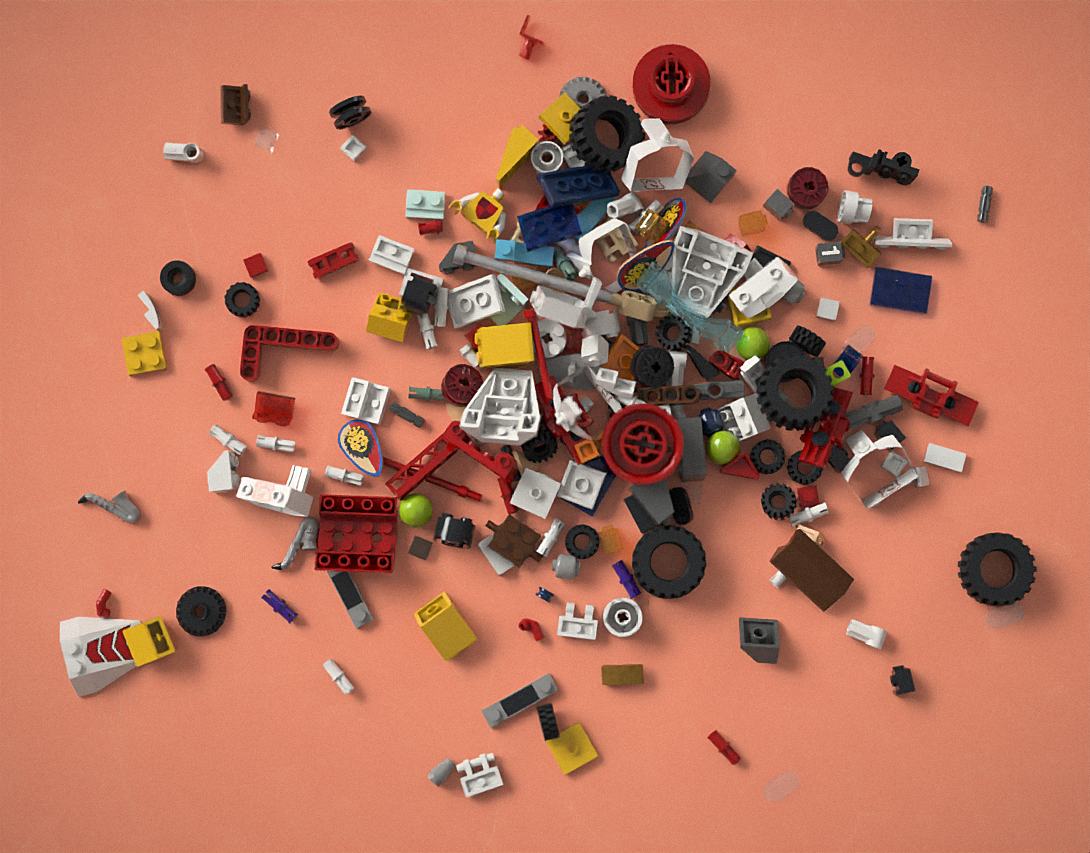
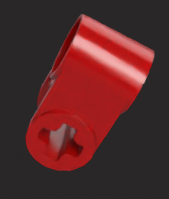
[709,350,745,381]

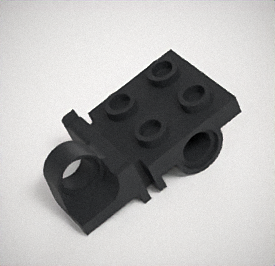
[848,149,919,185]

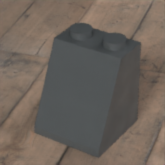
[628,478,674,526]

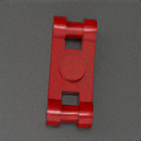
[307,242,360,279]

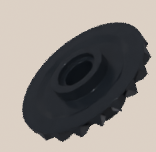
[175,586,226,637]

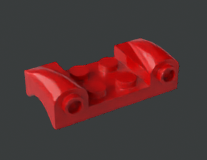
[442,421,519,484]

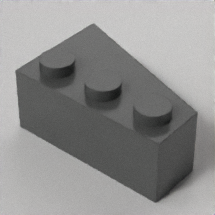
[677,417,707,482]

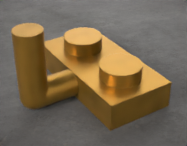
[841,226,882,268]

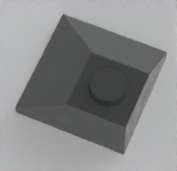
[685,151,737,204]
[739,617,780,664]

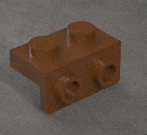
[220,84,251,125]

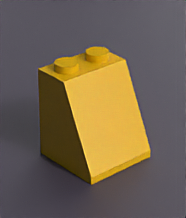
[475,322,534,368]
[413,591,477,661]

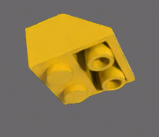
[366,292,413,342]
[122,615,175,667]

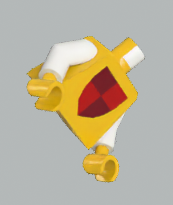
[449,188,506,243]

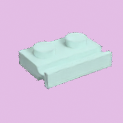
[405,189,445,220]

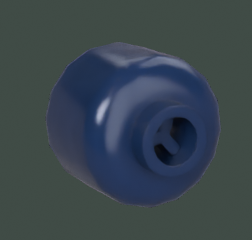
[697,407,724,437]

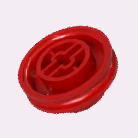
[632,44,710,124]
[602,403,683,485]

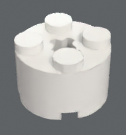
[581,309,621,338]
[532,319,566,360]
[603,598,642,637]

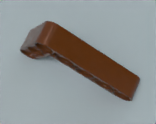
[605,385,701,424]

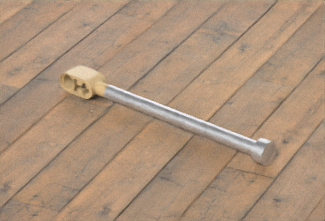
[453,244,658,321]

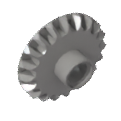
[559,76,607,122]

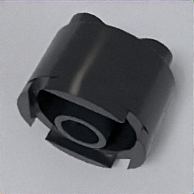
[400,272,437,316]
[433,513,476,549]

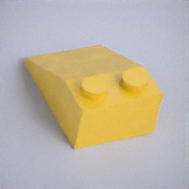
[496,124,539,189]

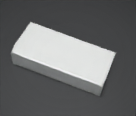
[478,534,514,576]

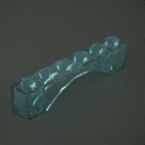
[636,261,743,353]

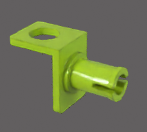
[826,360,851,386]

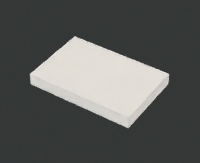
[447,274,505,329]

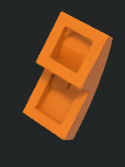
[574,434,604,463]

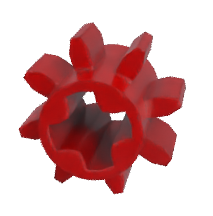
[538,124,558,143]

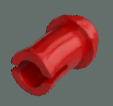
[418,219,443,236]

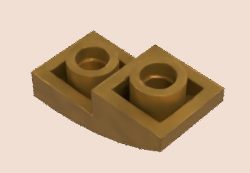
[601,664,644,685]

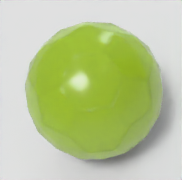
[736,327,770,360]
[706,431,740,465]
[399,493,433,528]

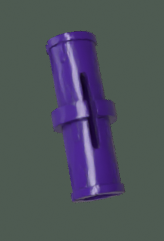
[612,560,641,599]
[261,589,298,624]

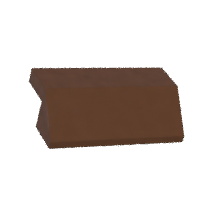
[769,529,854,612]

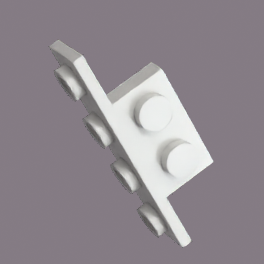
[874,218,952,250]

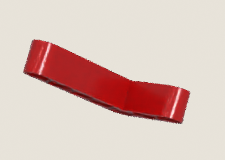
[240,325,339,382]

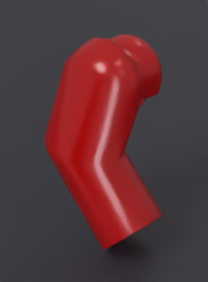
[96,589,112,619]
[518,618,545,641]

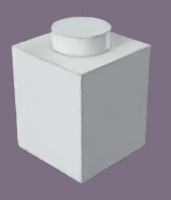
[581,333,609,368]

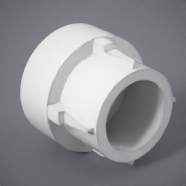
[531,141,563,174]
[838,190,872,224]

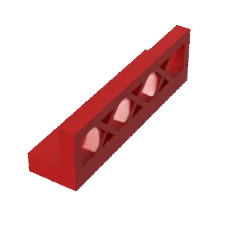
[385,434,458,501]

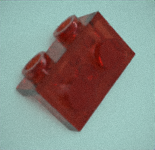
[564,325,584,354]
[252,391,296,426]

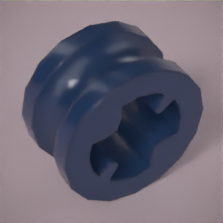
[535,587,555,603]

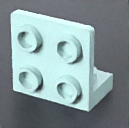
[490,273,529,326]

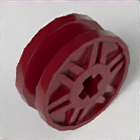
[787,167,829,209]
[441,364,483,407]

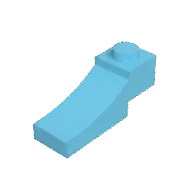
[566,197,616,242]
[495,239,554,267]

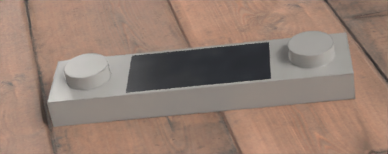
[327,571,374,629]
[481,673,558,728]

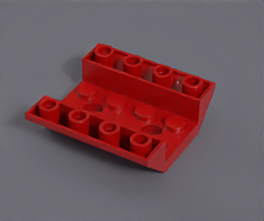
[314,494,398,574]

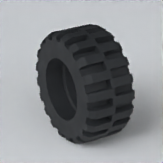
[569,95,645,173]
[756,353,834,431]
[632,525,707,599]
[957,532,1037,606]

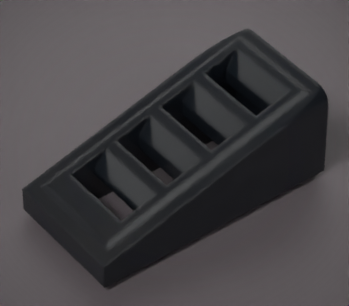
[684,344,720,381]

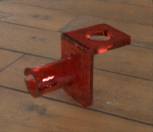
[518,14,544,60]

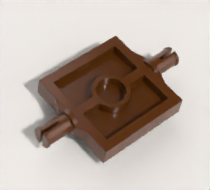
[485,514,543,568]

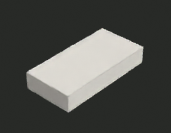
[923,443,966,472]

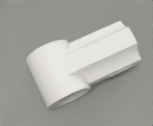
[163,143,204,164]
[606,192,644,219]
[666,350,687,386]
[846,619,888,650]

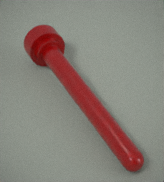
[523,308,553,400]

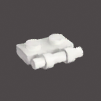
[456,753,503,797]

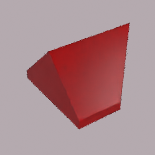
[719,452,760,480]

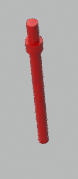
[383,457,482,502]

